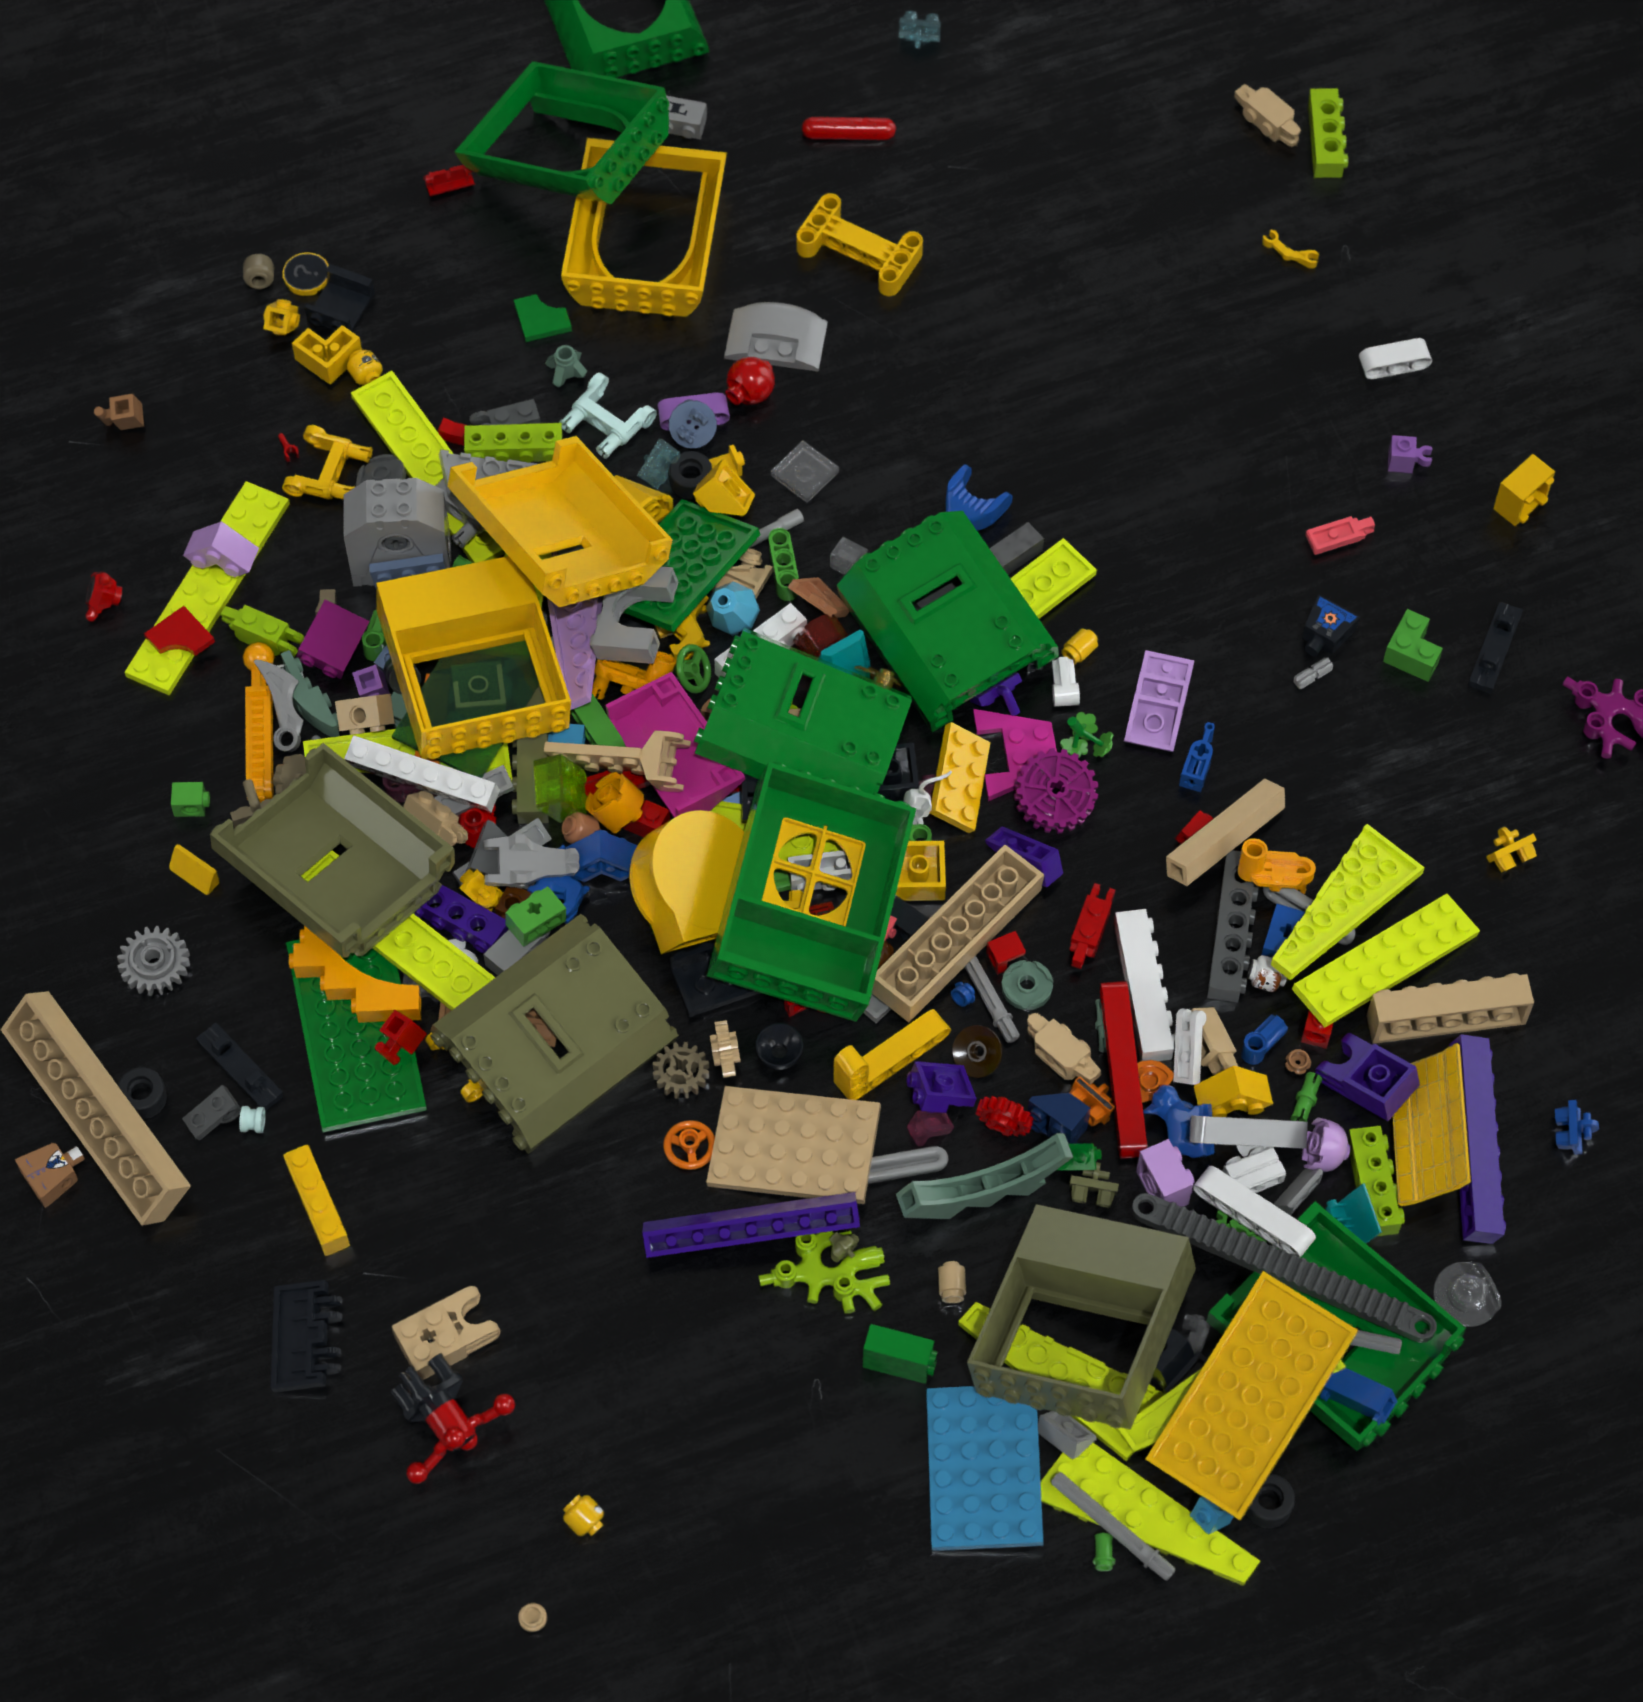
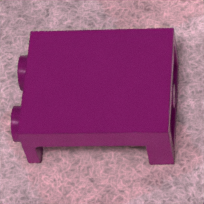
[296,599,370,679]

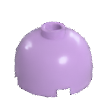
[1302,1118,1350,1172]

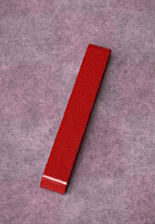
[1100,981,1147,1159]

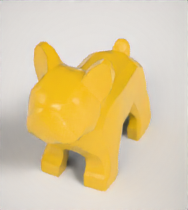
[655,595,710,660]

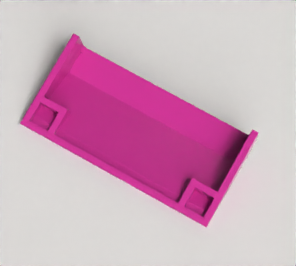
[605,672,746,818]

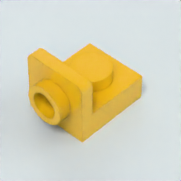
[709,444,745,477]

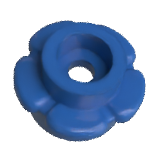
[951,982,975,1007]

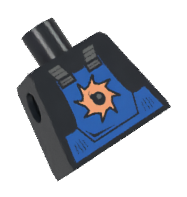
[1302,594,1360,656]

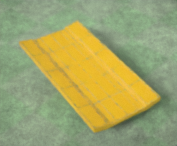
[1392,1043,1471,1206]

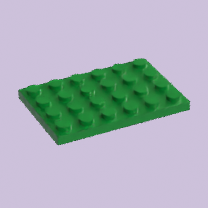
[602,499,761,632]

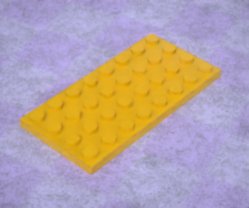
[1146,1271,1359,1521]

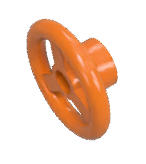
[663,1120,715,1170]

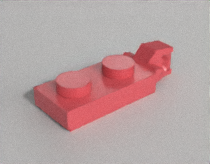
[1305,516,1375,555]

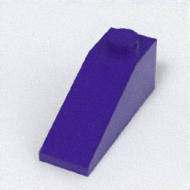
[985,826,1063,888]

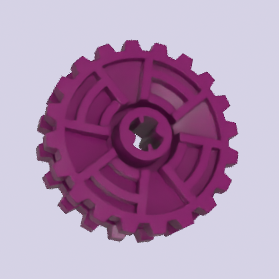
[1014,748,1098,834]

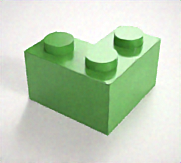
[1383,609,1443,682]

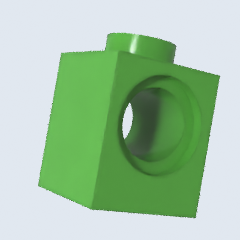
[171,782,210,817]

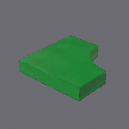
[514,294,572,342]

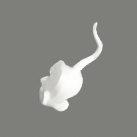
[903,771,952,825]

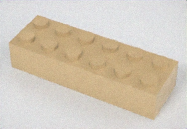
[1366,973,1534,1044]

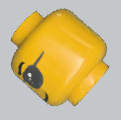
[347,349,383,385]

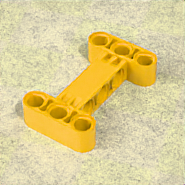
[797,193,923,296]

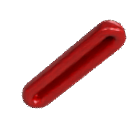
[802,117,896,140]

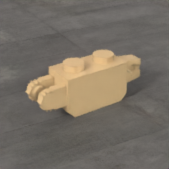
[1234,84,1301,147]
[1027,1013,1101,1085]

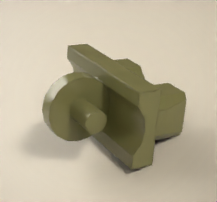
[1070,1162,1119,1208]

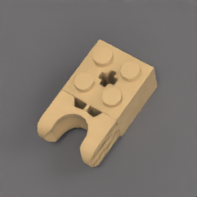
[392,1286,501,1380]

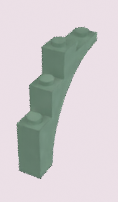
[896,1133,1073,1219]

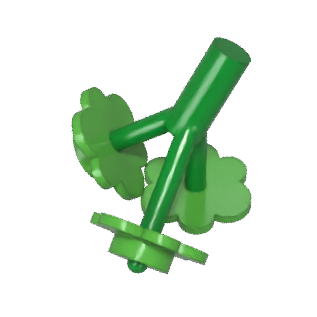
[1060,712,1113,758]

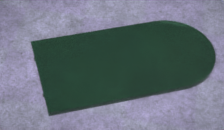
[392,640,539,778]

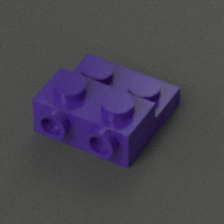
[906,1061,977,1113]

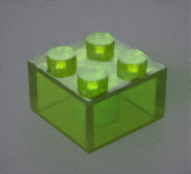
[533,754,587,823]

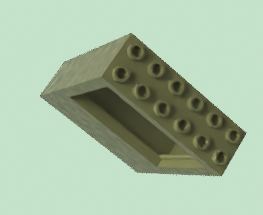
[967,1204,1196,1430]

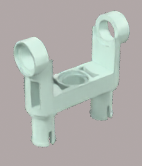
[559,372,657,459]

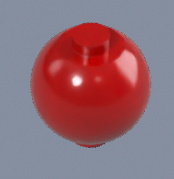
[725,356,775,405]

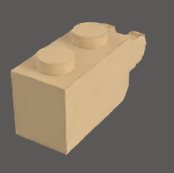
[403,791,468,846]
[1189,1007,1239,1075]

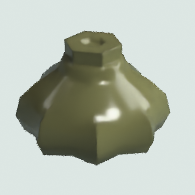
[829,1232,859,1262]

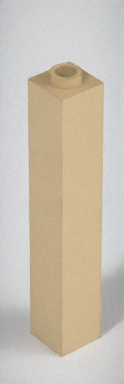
[1166,779,1285,886]

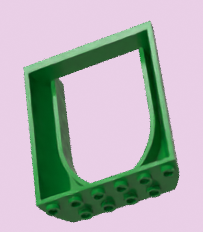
[545,0,709,78]
[455,61,669,204]

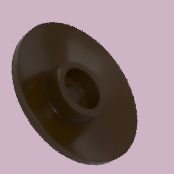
[952,1025,1002,1078]

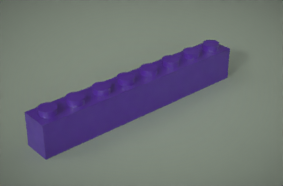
[1449,1034,1506,1244]
[643,1192,860,1258]

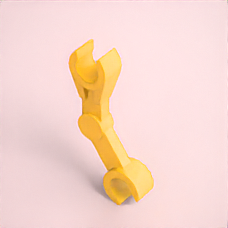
[1262,230,1319,268]

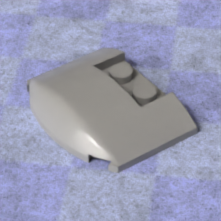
[724,302,828,372]

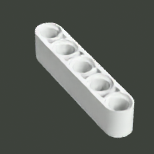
[1193,1166,1316,1258]

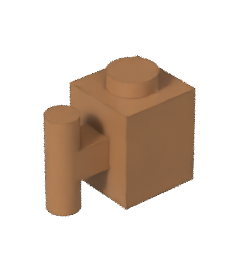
[94,394,144,430]

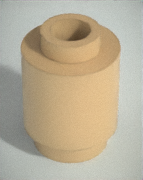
[938,1261,966,1303]

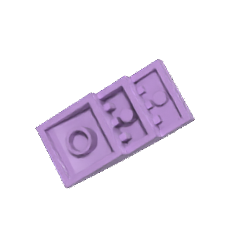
[1124,650,1194,752]

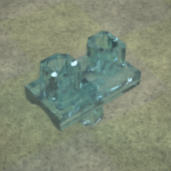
[899,11,941,48]
[637,439,680,489]

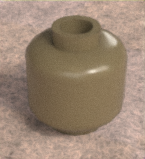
[243,254,274,289]

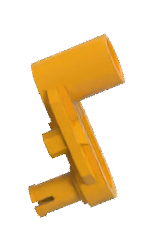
[592,651,676,700]
[1237,838,1316,894]

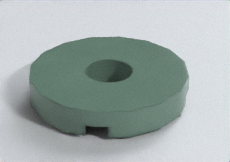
[1001,960,1053,1010]

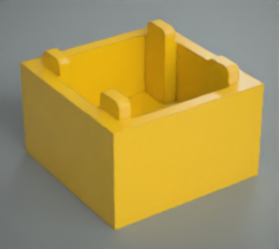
[1493,454,1555,526]

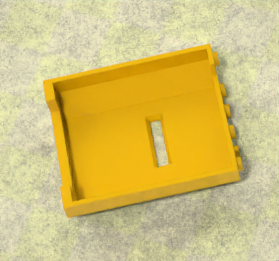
[447,436,673,608]

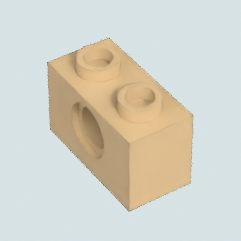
[335,694,395,735]

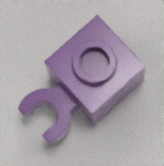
[1388,435,1432,473]
[353,665,390,697]

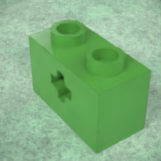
[505,886,566,947]

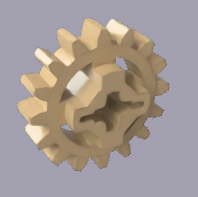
[710,1020,741,1078]

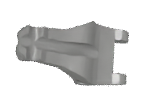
[483,834,580,889]

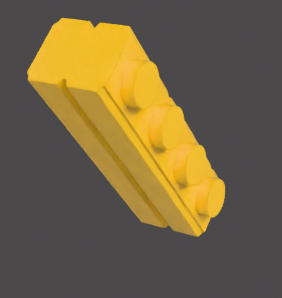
[283,1145,350,1256]

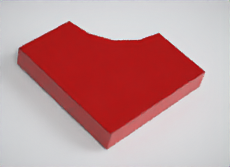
[144,606,215,656]

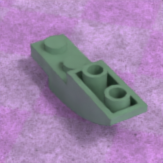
[281,650,339,737]

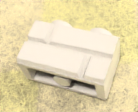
[1223,1147,1286,1193]

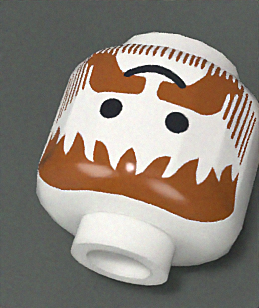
[1247,955,1287,992]

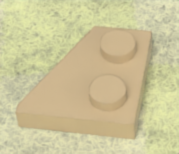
[712,565,773,599]

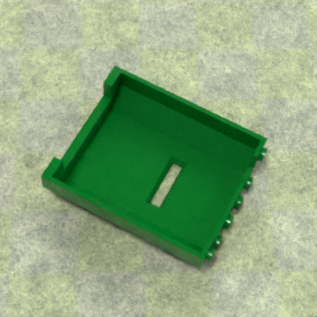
[837,511,1059,732]
[694,628,912,794]
[1206,1201,1466,1451]

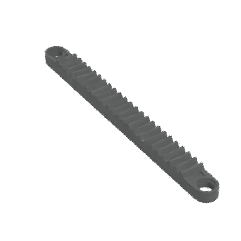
[1132,1193,1437,1343]

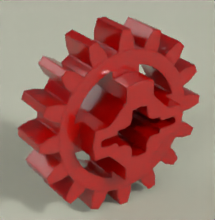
[976,1096,1034,1136]

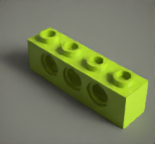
[1308,89,1348,178]

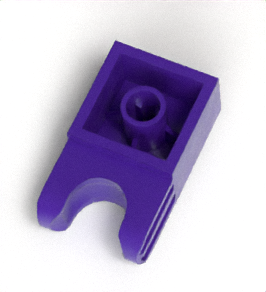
[1315,1033,1420,1121]

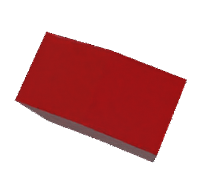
[437,417,467,446]

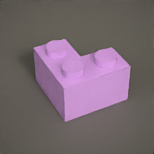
[183,521,259,577]

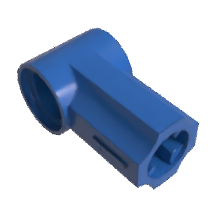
[1241,1014,1288,1065]

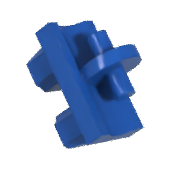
[1555,1100,1599,1155]

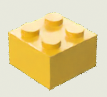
[896,841,946,901]

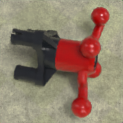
[390,1353,515,1484]

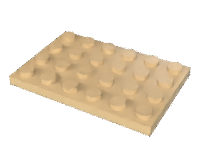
[706,1086,881,1204]

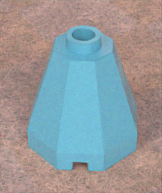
[706,581,760,636]

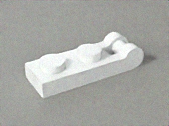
[1173,1008,1206,1085]

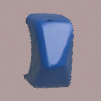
[945,464,1013,531]

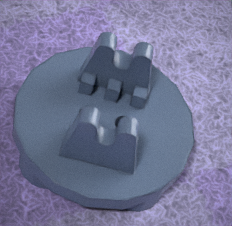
[668,399,717,448]

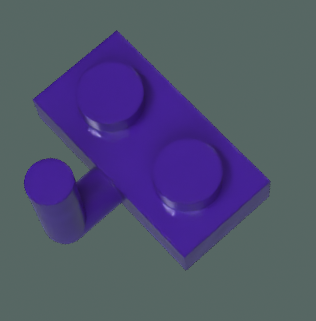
[970,672,1022,716]

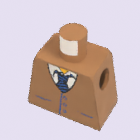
[15,1143,85,1208]

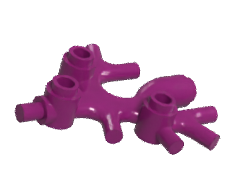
[1563,677,1643,758]

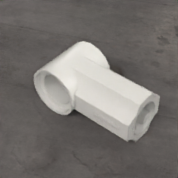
[1052,657,1080,707]

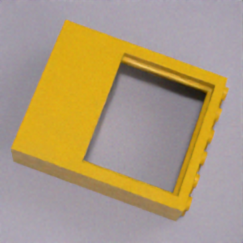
[376,556,571,759]

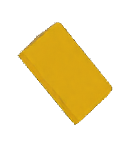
[169,844,220,895]

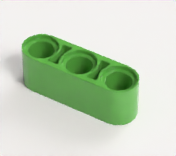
[769,528,799,601]
[570,694,626,747]

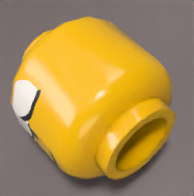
[563,1494,604,1536]

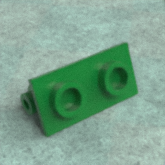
[1057,1143,1102,1170]

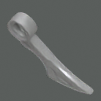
[254,659,304,752]

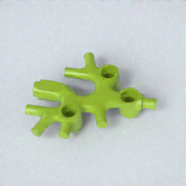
[758,1231,890,1314]

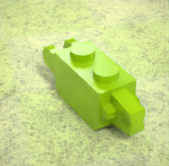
[221,605,305,657]

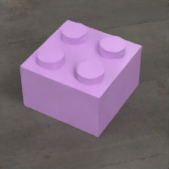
[1136,1139,1194,1207]

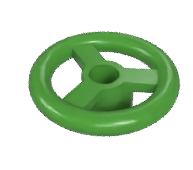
[675,644,711,693]

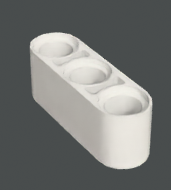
[1359,338,1432,379]

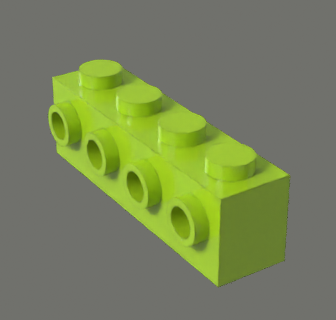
[465,423,563,463]
[1347,1126,1405,1236]

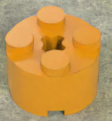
[585,772,644,834]

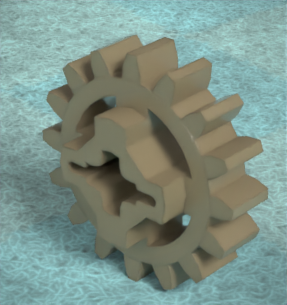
[653,1042,709,1099]

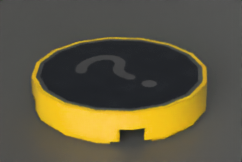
[283,253,329,296]

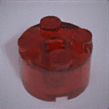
[793,614,849,658]

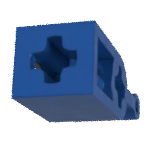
[1179,722,1215,792]

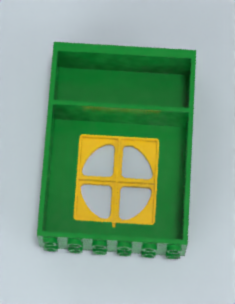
[707,762,916,1022]

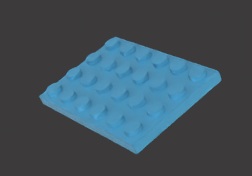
[927,1386,1044,1551]

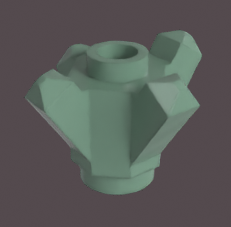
[545,345,587,387]

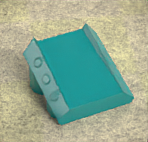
[819,630,871,678]

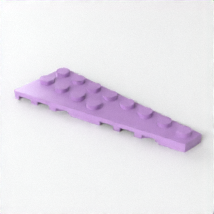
[547,596,603,710]

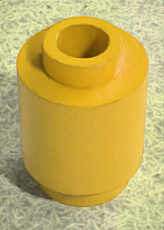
[1061,629,1098,665]

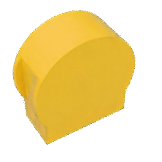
[629,810,744,954]

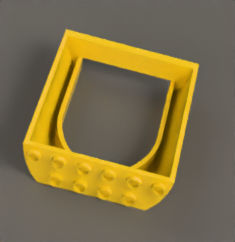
[561,138,727,317]

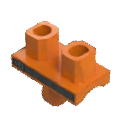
[1070,1076,1115,1126]

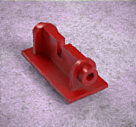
[424,164,475,196]

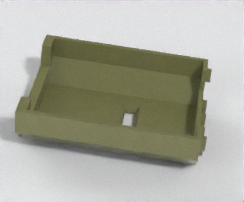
[210,743,455,957]
[430,914,679,1154]

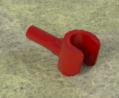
[278,433,299,462]

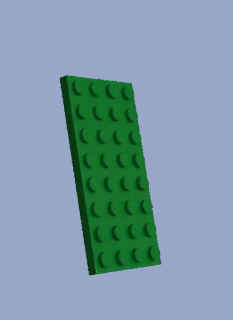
[286,940,427,1132]

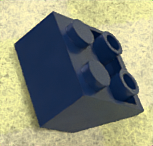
[1028,1093,1091,1144]

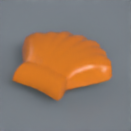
[1137,1060,1174,1103]

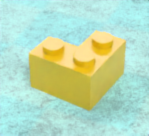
[292,325,362,385]
[1194,1065,1273,1117]

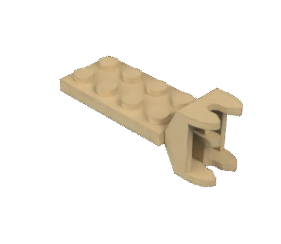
[544,731,691,792]

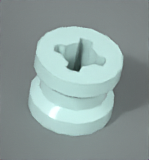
[239,1106,265,1133]

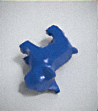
[527,845,590,924]
[1143,1085,1214,1158]

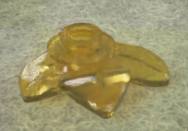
[854,666,901,688]

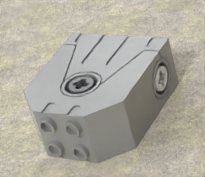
[344,478,452,586]

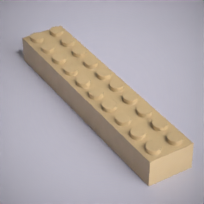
[0,991,191,1225]

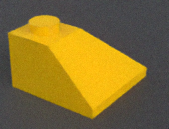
[693,459,755,516]

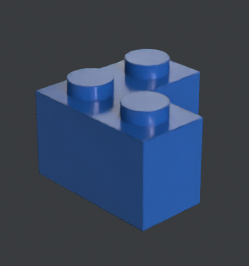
[566,830,638,882]

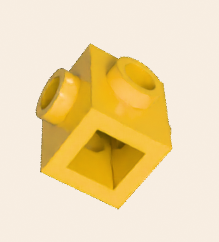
[263,299,300,336]

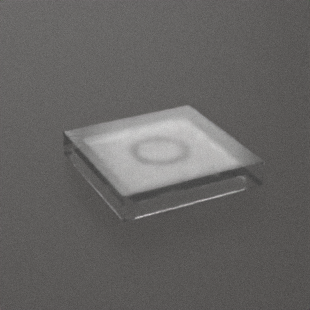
[771,441,839,502]

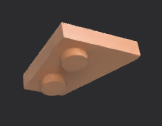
[788,577,850,618]

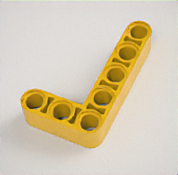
[834,1009,951,1100]

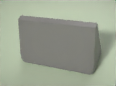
[1273,1168,1323,1216]
[1038,1411,1097,1459]

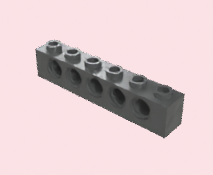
[1207,850,1258,1003]

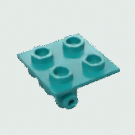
[1325,1184,1382,1244]

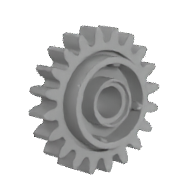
[117,926,190,996]

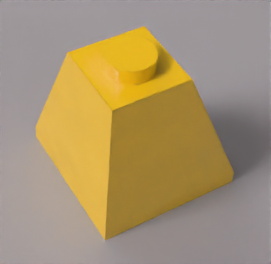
[614,475,673,523]

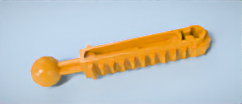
[243,642,275,803]

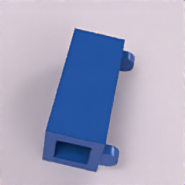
[1320,1368,1397,1425]

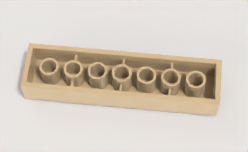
[872,845,1044,1022]

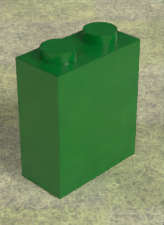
[863,1324,938,1384]

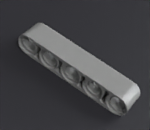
[1189,1115,1308,1148]

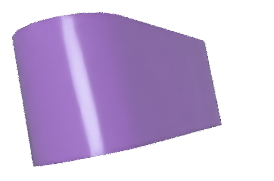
[658,393,730,430]

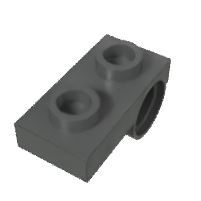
[182,1085,241,1140]

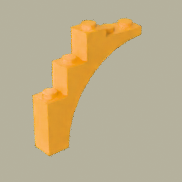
[289,926,421,1023]

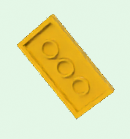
[930,722,990,833]

